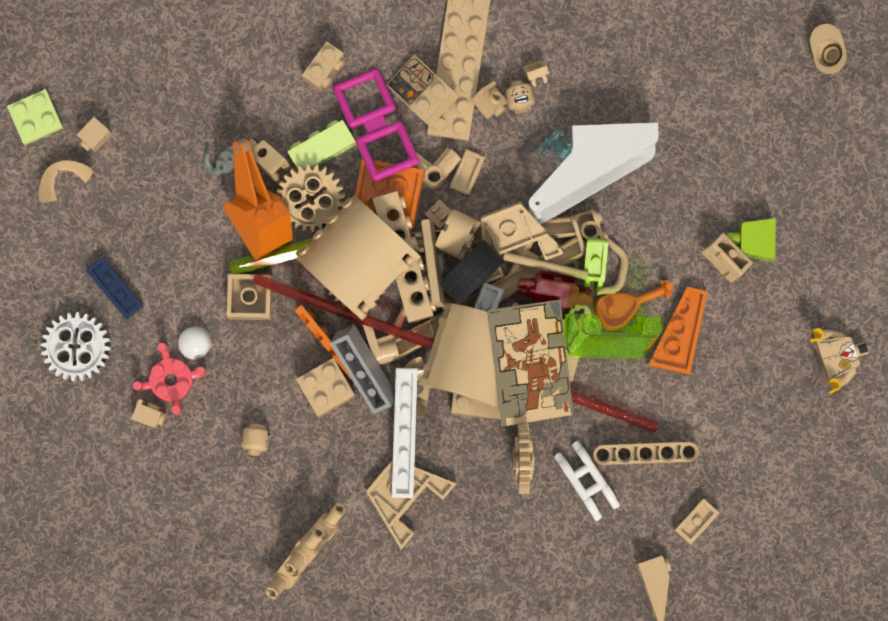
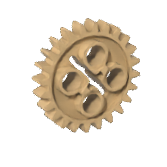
[276,162,345,232]
[513,423,534,494]

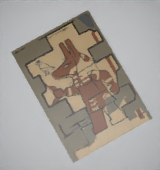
[488,300,574,427]

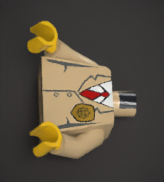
[808,328,868,394]

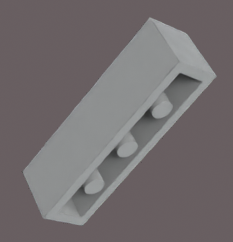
[330,324,395,414]

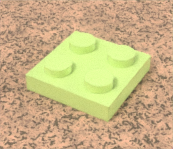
[7,89,63,145]

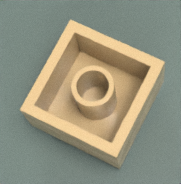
[227,274,273,320]
[296,358,356,418]

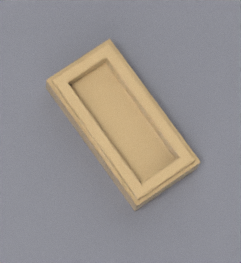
[449,149,485,196]

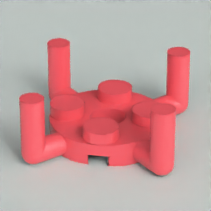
[133,343,207,415]

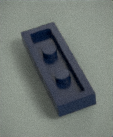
[86,257,144,320]

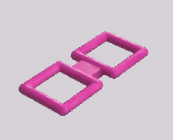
[333,68,419,181]

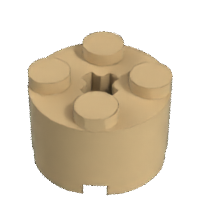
[435,209,481,260]

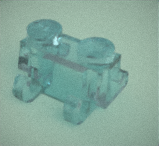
[538,129,573,167]

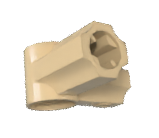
[408,148,461,190]

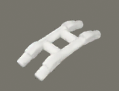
[554,441,620,521]

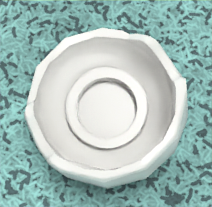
[178,326,212,360]

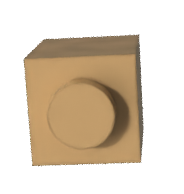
[77,117,112,152]

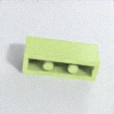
[287,120,356,170]

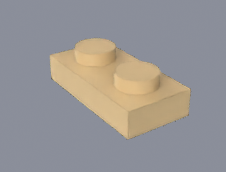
[674,498,719,545]

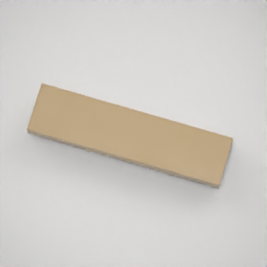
[421,219,445,307]

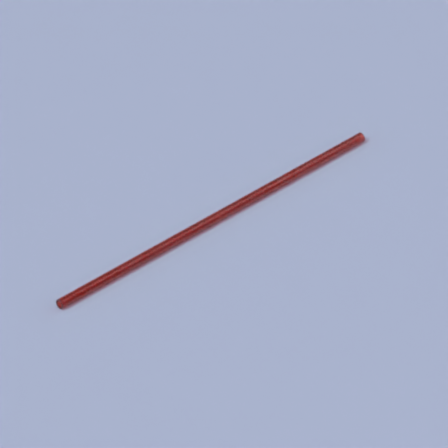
[252,274,658,433]

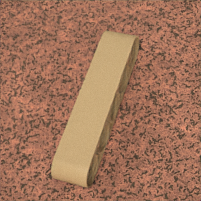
[592,442,699,465]

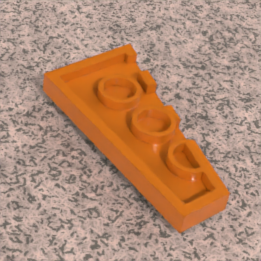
[648,287,708,375]
[295,305,352,380]

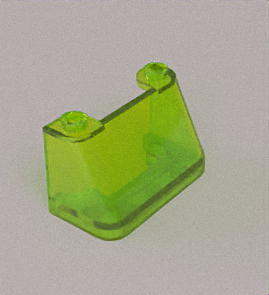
[565,314,664,359]

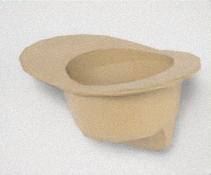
[810,24,847,74]

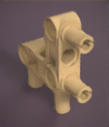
[266,503,346,599]

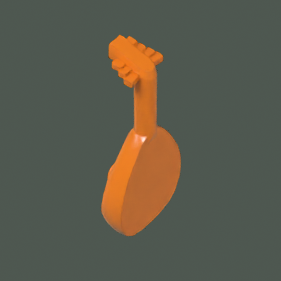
[593,280,674,332]

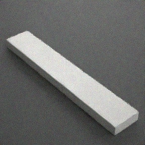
[392,368,418,498]

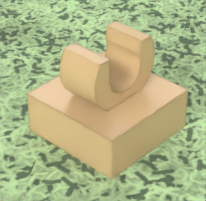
[523,60,549,87]
[425,199,452,229]

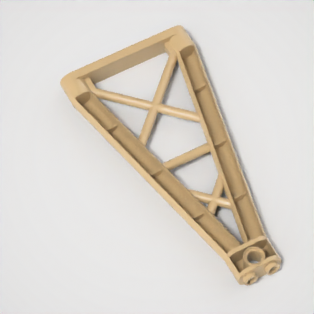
[357,209,609,366]

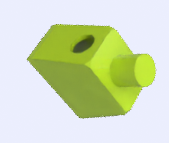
[727,219,776,261]

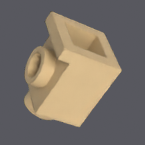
[471,81,508,119]
[131,399,167,429]

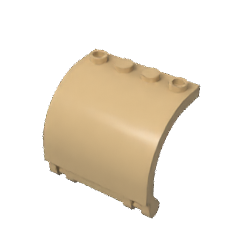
[297,195,421,320]
[418,303,500,410]

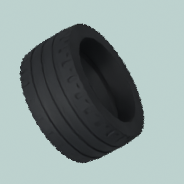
[439,240,505,305]

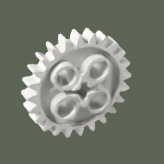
[41,312,111,382]

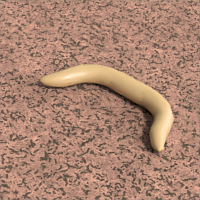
[596,239,629,295]

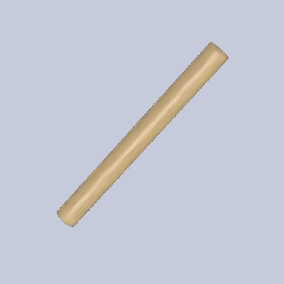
[503,252,588,280]

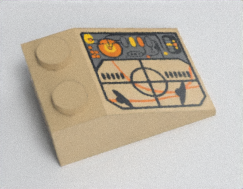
[386,54,459,127]

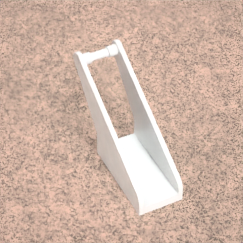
[529,123,659,225]

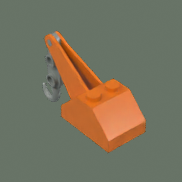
[204,138,293,261]

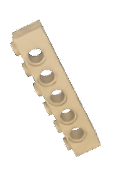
[373,191,436,323]

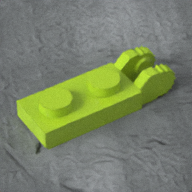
[583,237,609,296]

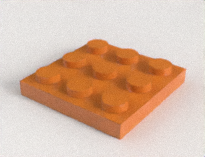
[355,158,425,233]

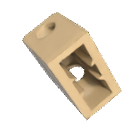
[248,138,291,186]

